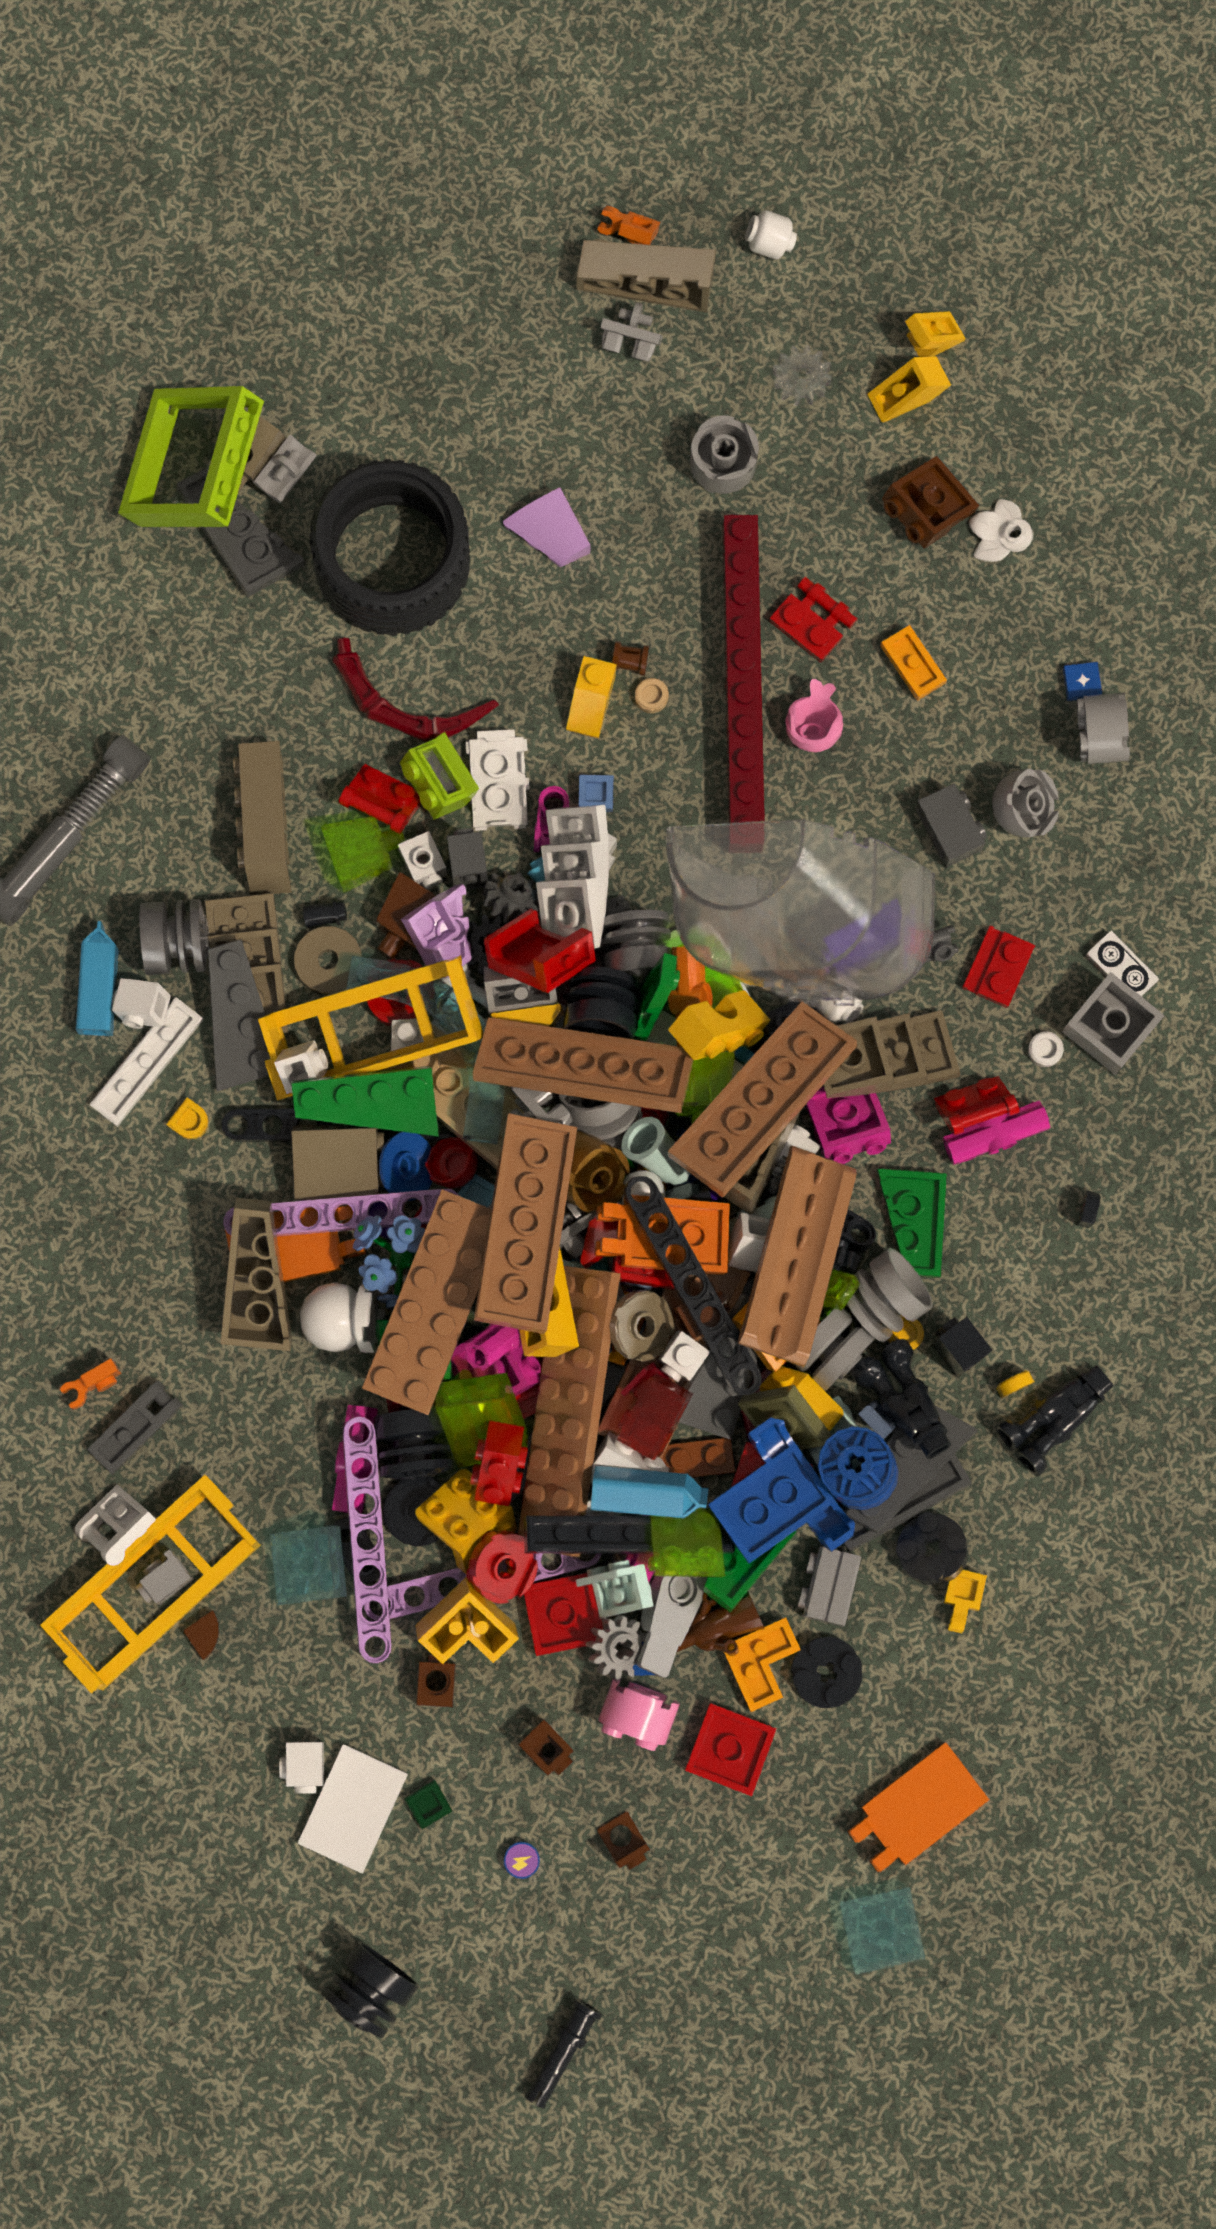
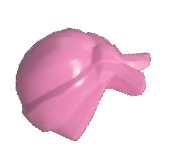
[785,679,843,752]

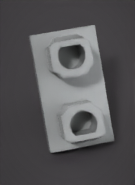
[600,302,663,362]
[253,434,317,504]
[510,1087,572,1125]
[560,1202,597,1261]

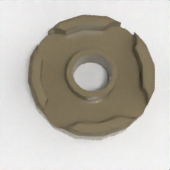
[294,926,362,995]
[610,1290,674,1362]

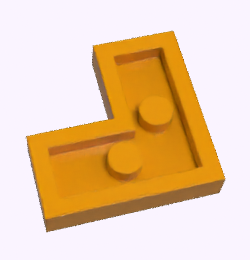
[723,1618,801,1712]

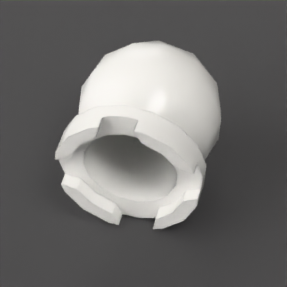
[300,1282,386,1353]

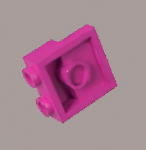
[805,1087,891,1164]
[451,1329,541,1417]

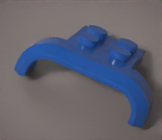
[707,1418,855,1563]

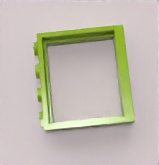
[118,386,264,527]

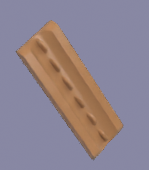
[737,1146,857,1366]

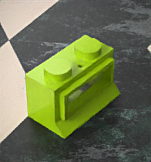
[399,732,479,820]

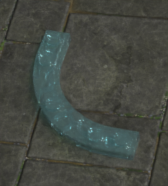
[347,956,505,1145]

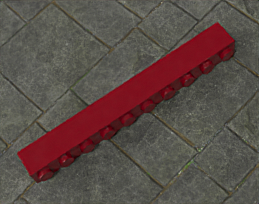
[722,515,765,854]

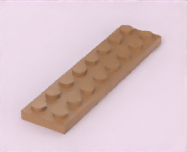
[518,1266,620,1557]

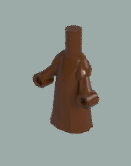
[676,1592,764,1656]

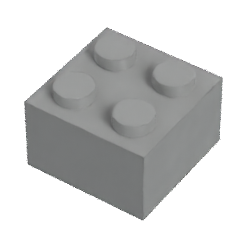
[1062,972,1165,1075]

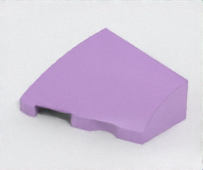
[503,488,590,567]
[401,884,471,978]

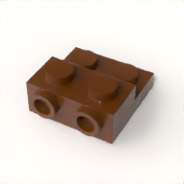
[881,456,980,549]

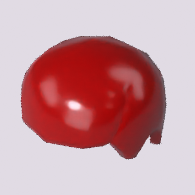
[425,1137,478,1189]

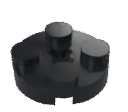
[896,1512,968,1585]
[791,1637,862,1708]

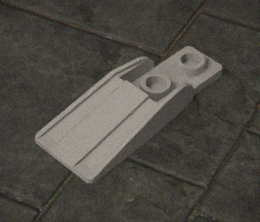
[637,1554,716,1678]

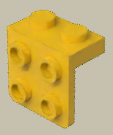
[415,1469,517,1574]

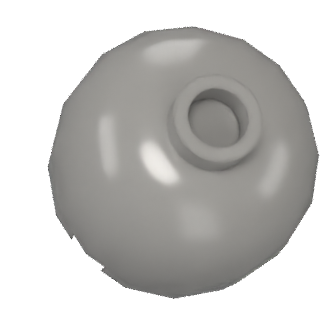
[992,769,1059,837]

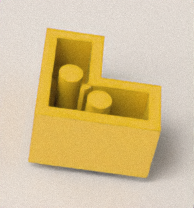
[415,1577,519,1664]

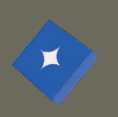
[1063,662,1102,701]

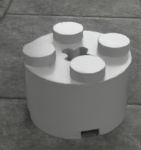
[690,415,759,494]
[1077,693,1130,764]

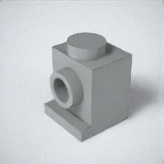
[135,1549,193,1605]

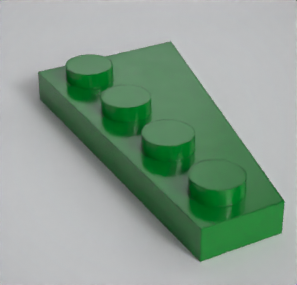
[291,1066,439,1136]

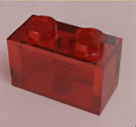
[617,1373,693,1461]

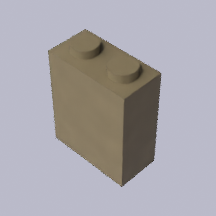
[292,1124,385,1200]

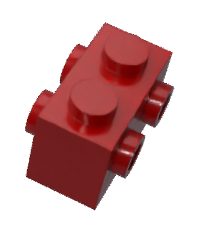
[470,1420,528,1506]

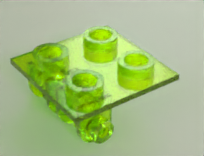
[648,1508,725,1577]

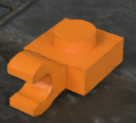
[597,206,661,245]
[60,1358,122,1409]

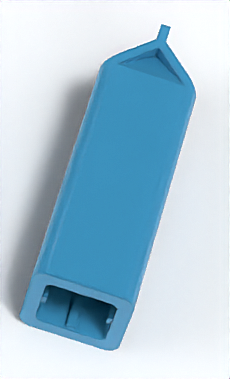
[76,921,119,1036]
[591,1466,709,1518]

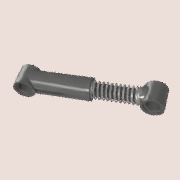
[0,735,151,926]

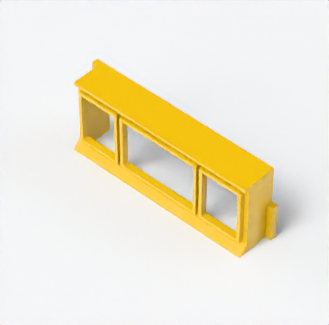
[258,955,484,1100]
[40,1474,261,1694]

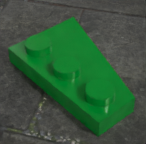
[635,953,680,1041]
[877,1169,947,1279]
[703,1530,797,1613]

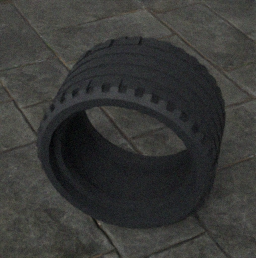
[310,459,470,636]

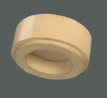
[635,678,669,713]

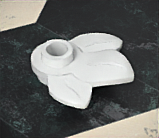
[968,499,1033,562]

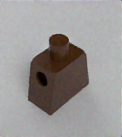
[376,872,436,960]

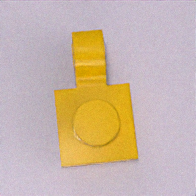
[944,1570,987,1634]

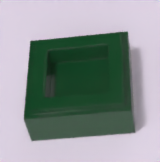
[404,1780,453,1829]

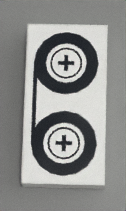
[1085,931,1159,997]

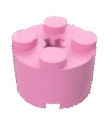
[598,1679,680,1751]

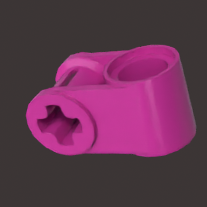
[534,786,569,852]

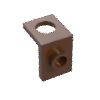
[597,1812,650,1870]

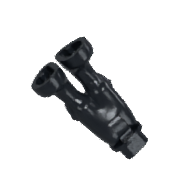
[851,1339,951,1459]
[995,1365,1114,1477]

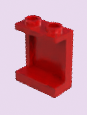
[484,909,596,993]

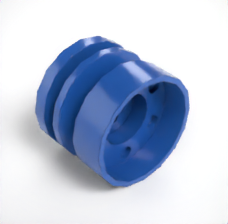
[818,1427,899,1510]

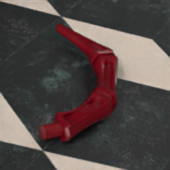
[332,638,499,743]

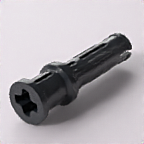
[524,1998,603,2109]

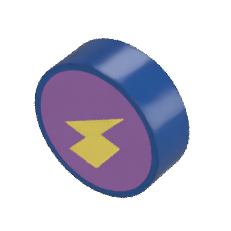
[504,1842,540,1879]

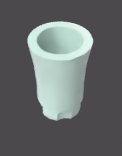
[622,1117,690,1187]

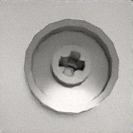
[790,1304,875,1392]

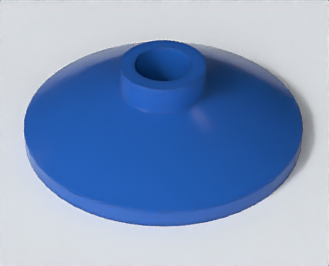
[379,1132,432,1201]

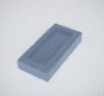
[858,1400,897,1439]

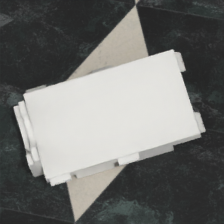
[466,730,529,831]

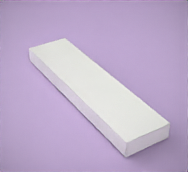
[89,997,204,1127]

